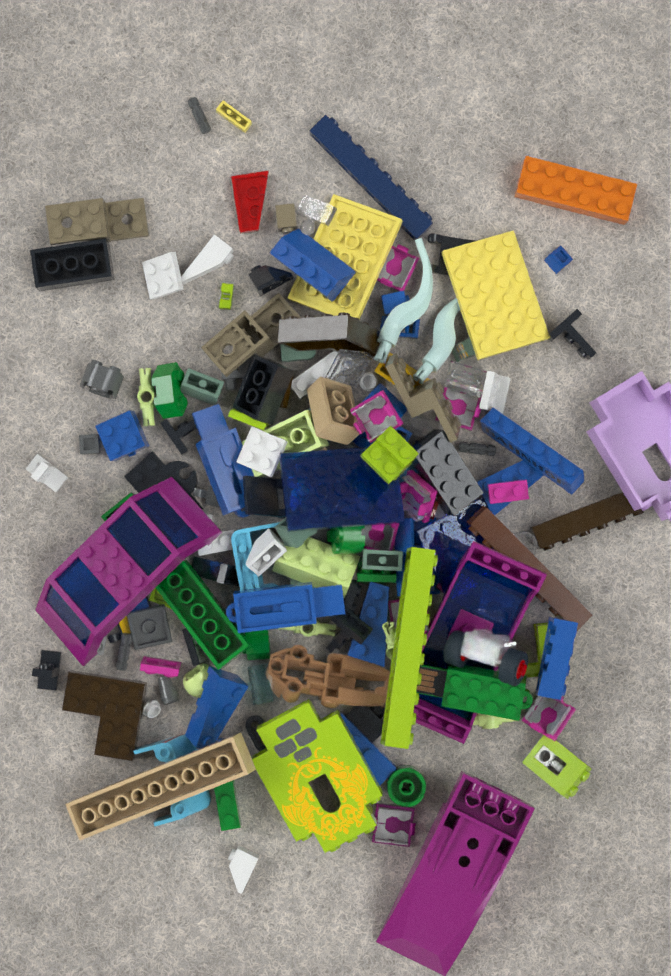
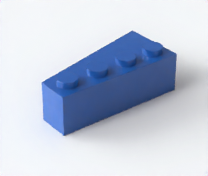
[477,460,544,515]
[348,582,389,667]
[535,617,578,700]
[185,666,249,749]

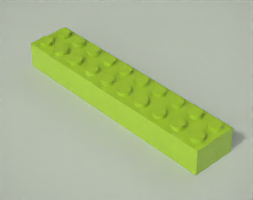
[380,547,438,749]

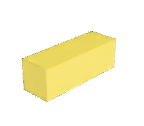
[216,101,252,133]

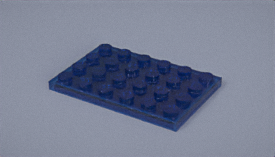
[279,447,405,532]

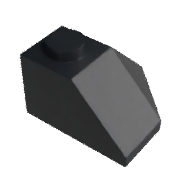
[248,265,293,297]

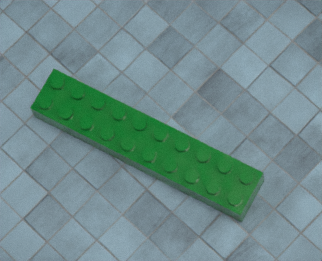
[101,493,252,670]

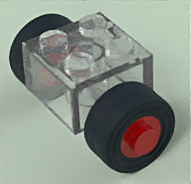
[443,628,528,686]

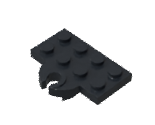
[124,451,204,534]

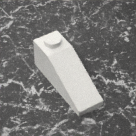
[181,234,234,285]

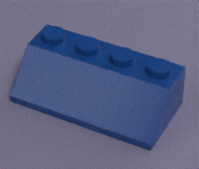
[270,228,356,302]
[393,517,440,596]

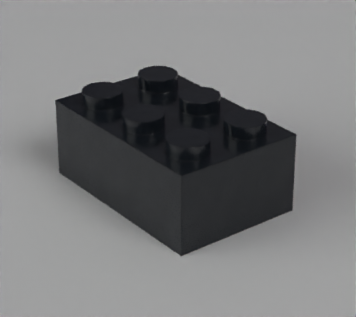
[232,354,294,425]

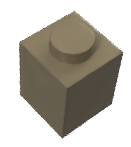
[275,203,297,234]

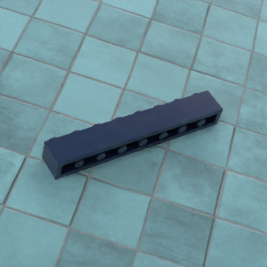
[309,115,433,241]

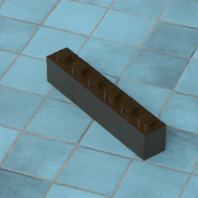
[530,492,644,551]

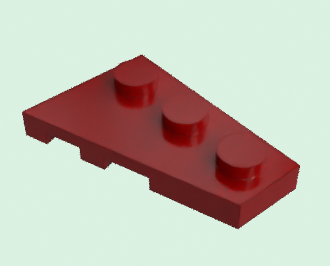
[231,170,269,234]

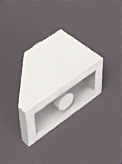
[245,529,287,576]
[228,845,259,894]

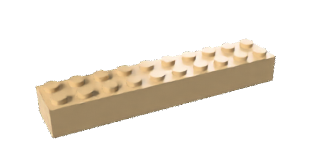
[65,732,256,840]

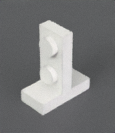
[26,454,68,492]

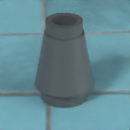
[158,676,179,705]

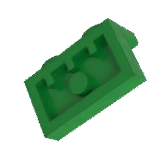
[357,557,396,583]

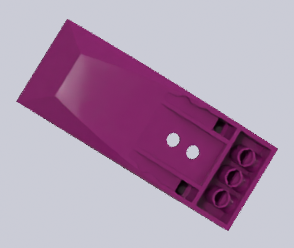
[376,771,535,976]

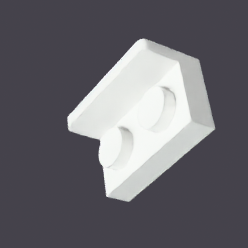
[479,371,511,414]

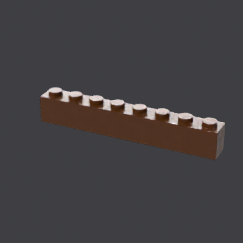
[467,506,593,631]

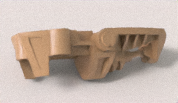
[266,645,390,709]

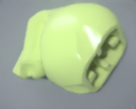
[183,663,209,698]

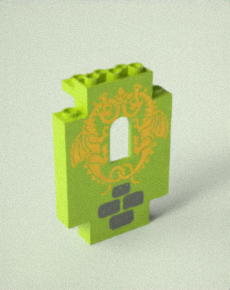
[252,699,383,853]

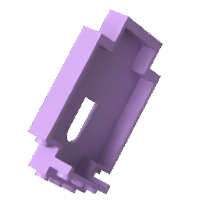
[586,371,671,521]

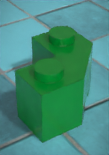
[151,362,188,419]
[243,630,271,660]

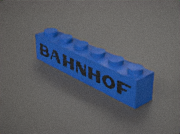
[480,408,584,495]

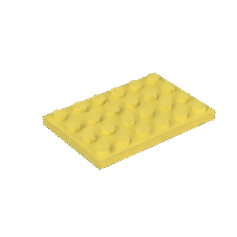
[288,194,403,319]
[441,230,550,360]

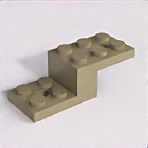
[45,198,149,245]
[201,293,301,377]
[385,353,461,443]

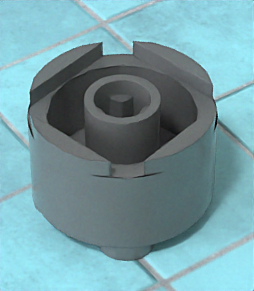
[80,360,124,399]

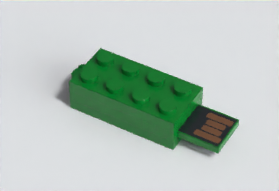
[416,664,533,721]

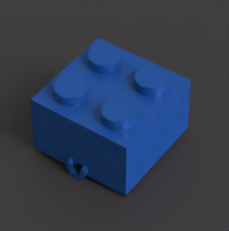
[95,410,149,461]

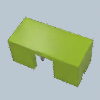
[219,283,234,310]

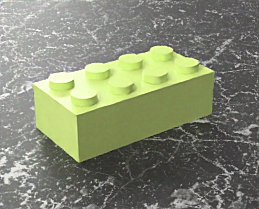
[241,410,329,477]
[272,537,360,598]

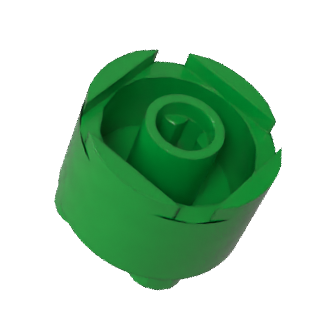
[326,515,365,554]
[387,765,426,807]

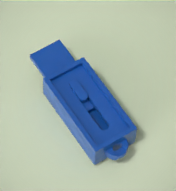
[192,404,255,518]
[226,582,345,633]

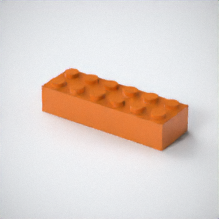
[514,156,637,225]

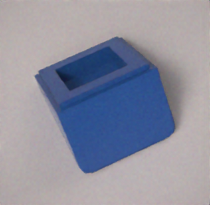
[544,245,573,274]

